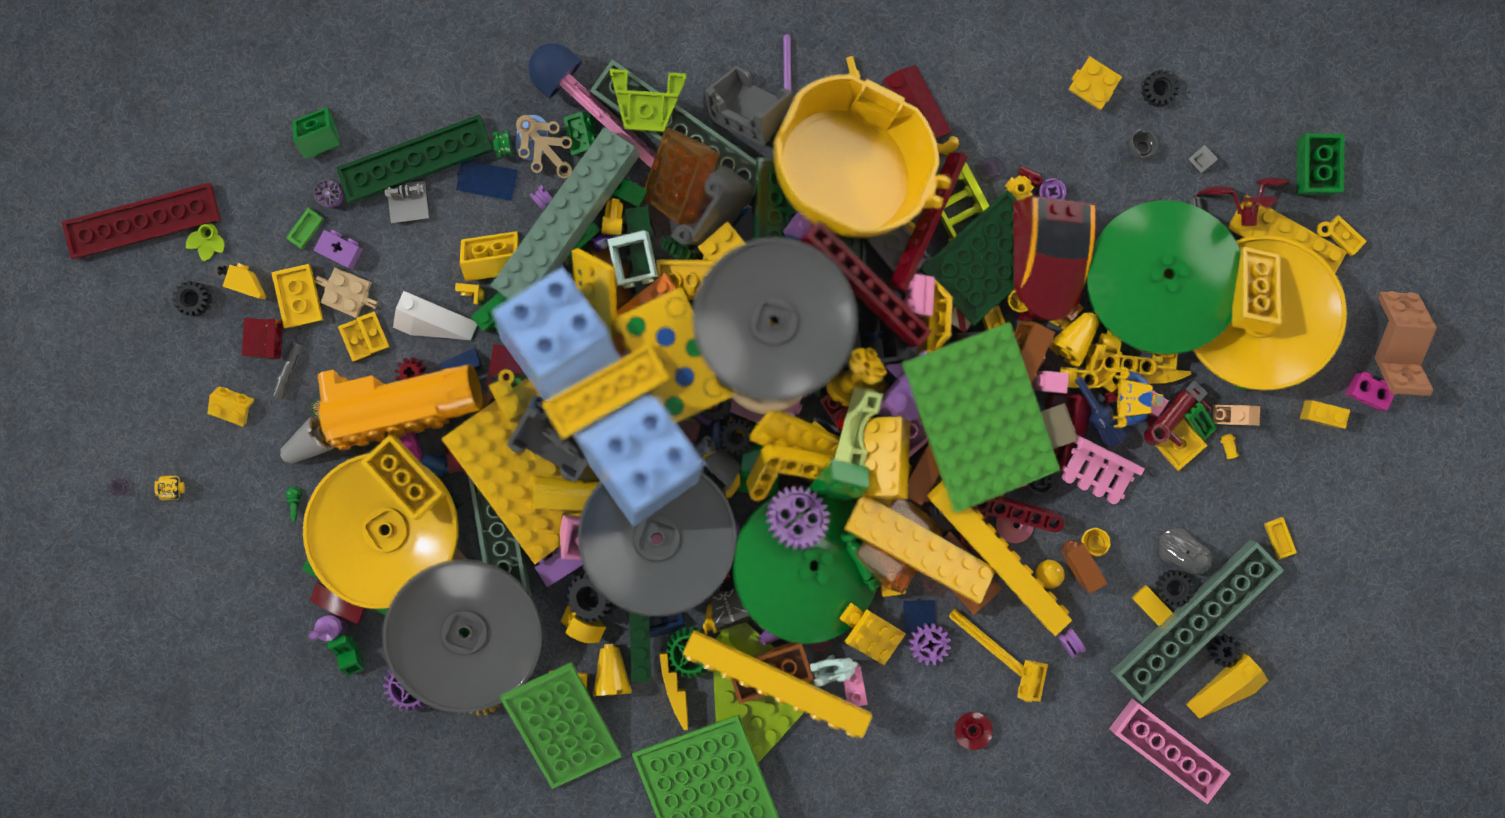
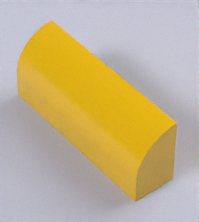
[531,476,601,511]

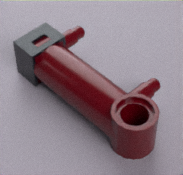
[1144,380,1212,447]

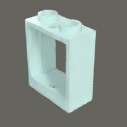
[607,230,659,289]

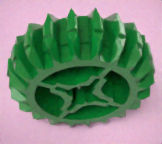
[666,626,714,679]

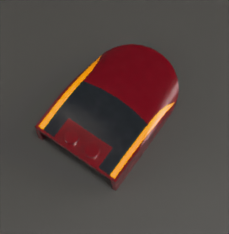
[1013,196,1096,321]

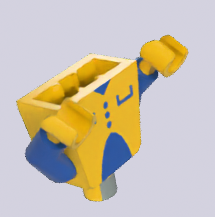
[1113,367,1163,428]

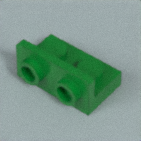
[563,111,598,156]

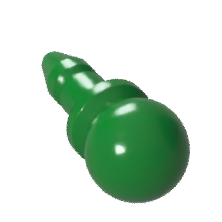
[286,486,302,522]

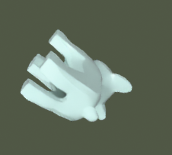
[810,655,858,687]

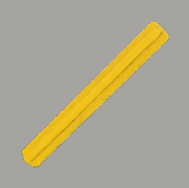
[949,609,1024,676]

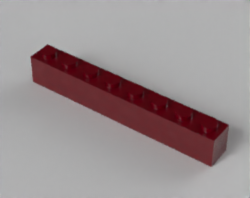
[799,221,932,347]

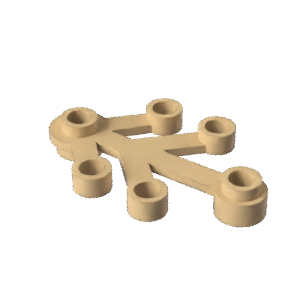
[516,115,572,178]

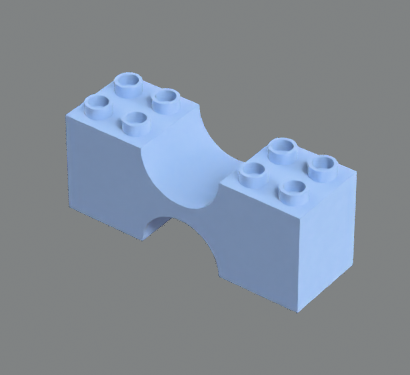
[493,267,703,527]

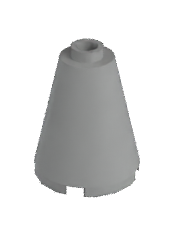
[280,416,335,464]

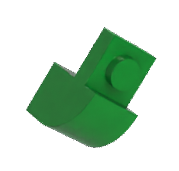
[327,635,365,676]

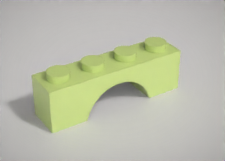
[835,386,883,466]

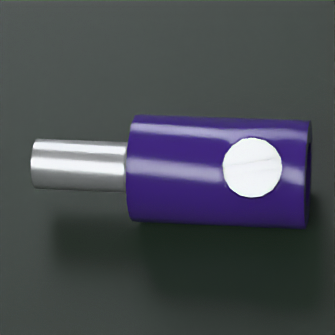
[590,225,624,252]

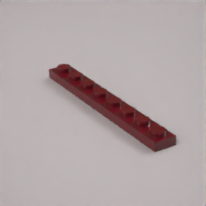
[888,153,968,292]

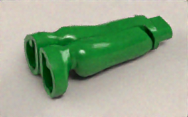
[840,530,882,591]

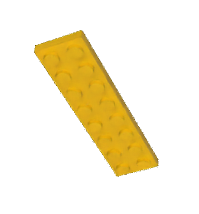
[845,496,995,604]

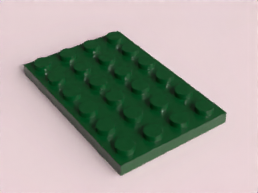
[921,189,1018,326]

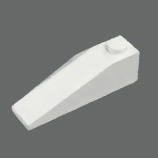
[393,291,477,340]

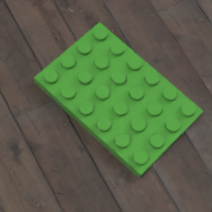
[500,662,622,789]

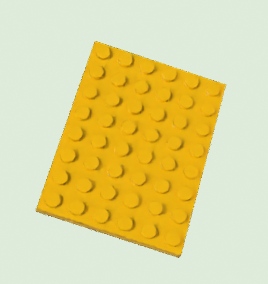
[442,378,600,564]

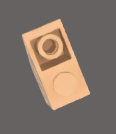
[1213,405,1260,425]

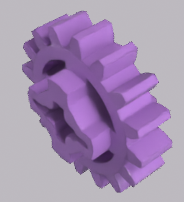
[909,623,951,665]

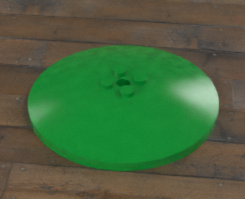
[1086,200,1241,355]
[733,487,881,643]

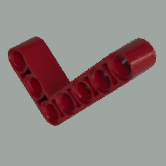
[958,496,1064,549]

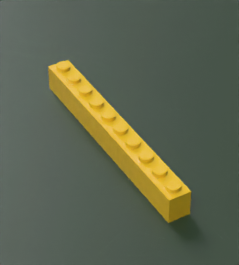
[926,480,1072,636]
[683,630,872,738]

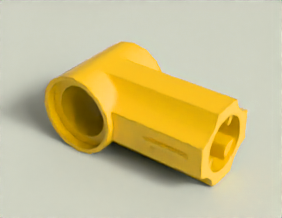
[602,199,623,236]

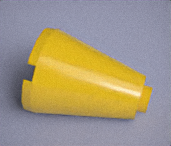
[1049,312,1099,367]
[593,644,632,696]

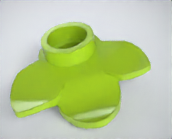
[186,223,225,261]

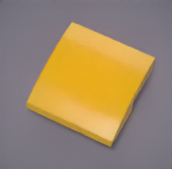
[338,312,389,362]

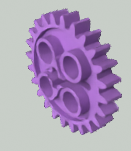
[765,486,830,550]

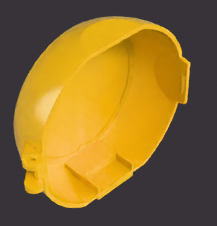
[774,75,951,238]

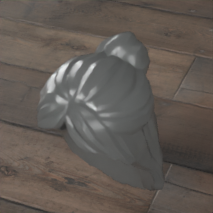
[1158,528,1213,575]

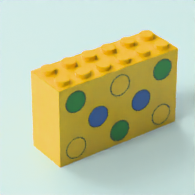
[614,287,732,423]

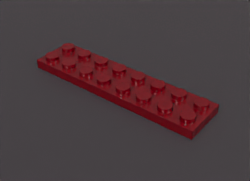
[61,183,221,260]

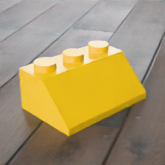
[460,231,520,281]

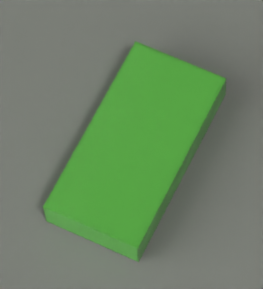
[286,207,325,250]

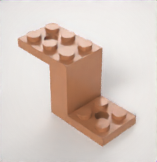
[1375,291,1437,396]

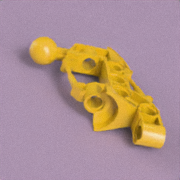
[1060,330,1191,392]

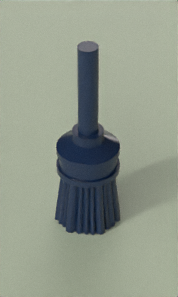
[1075,376,1128,447]

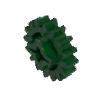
[660,235,702,260]

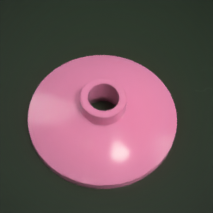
[996,508,1034,543]

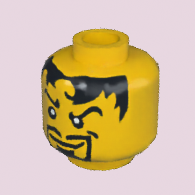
[155,475,185,501]

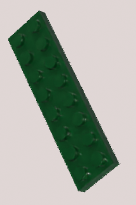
[336,114,493,204]

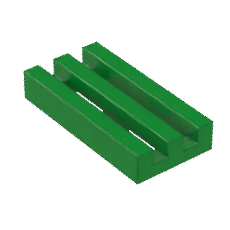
[1185,402,1217,441]

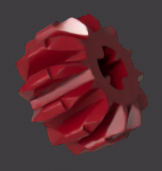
[394,357,428,381]

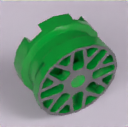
[493,129,514,158]

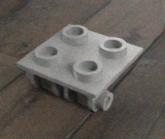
[385,181,429,223]

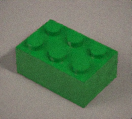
[1296,133,1345,196]

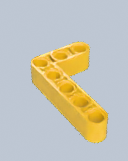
[746,445,835,501]

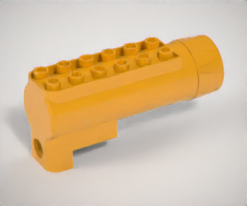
[318,364,483,450]

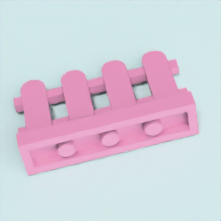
[1062,434,1145,504]

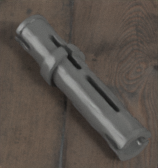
[271,342,305,399]

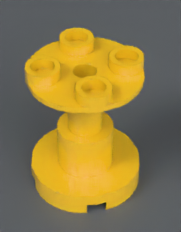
[826,348,886,406]

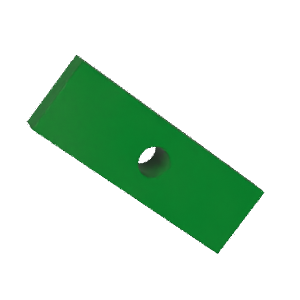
[613,178,648,207]

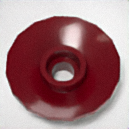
[954,712,993,750]

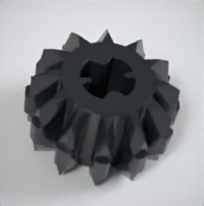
[1207,634,1243,668]

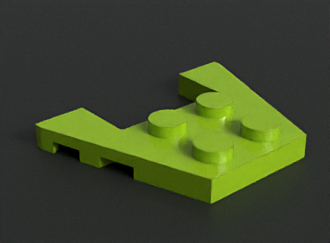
[610,69,687,133]

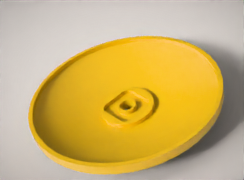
[1193,236,1347,391]
[303,454,459,609]

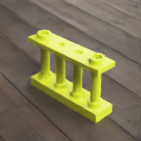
[940,162,989,242]

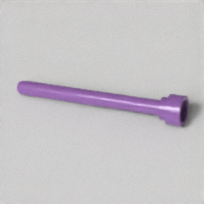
[783,34,791,119]

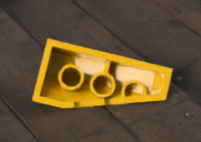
[1186,653,1268,719]

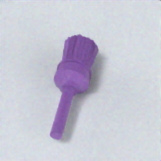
[309,613,348,641]

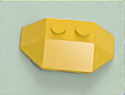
[918,279,952,355]

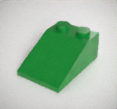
[809,459,869,501]

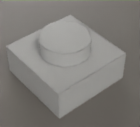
[1189,145,1218,173]

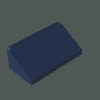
[440,348,483,370]
[649,612,686,638]

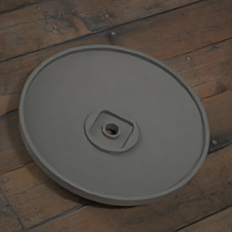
[693,238,856,401]
[578,472,736,616]
[383,559,542,713]

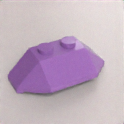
[878,350,927,421]

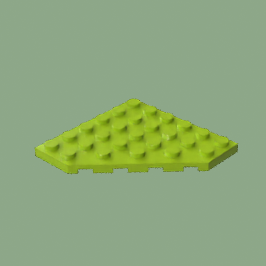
[713,622,819,763]

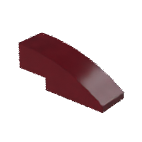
[310,582,367,624]

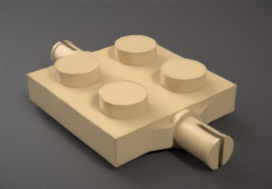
[315,267,378,318]

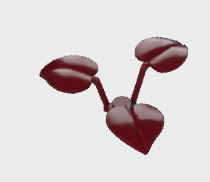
[1197,177,1290,226]

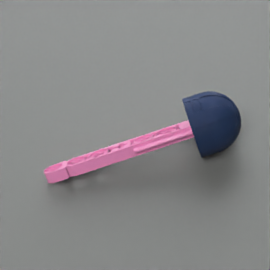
[529,43,663,169]

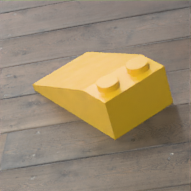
[1232,247,1281,334]

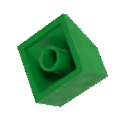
[292,107,340,159]

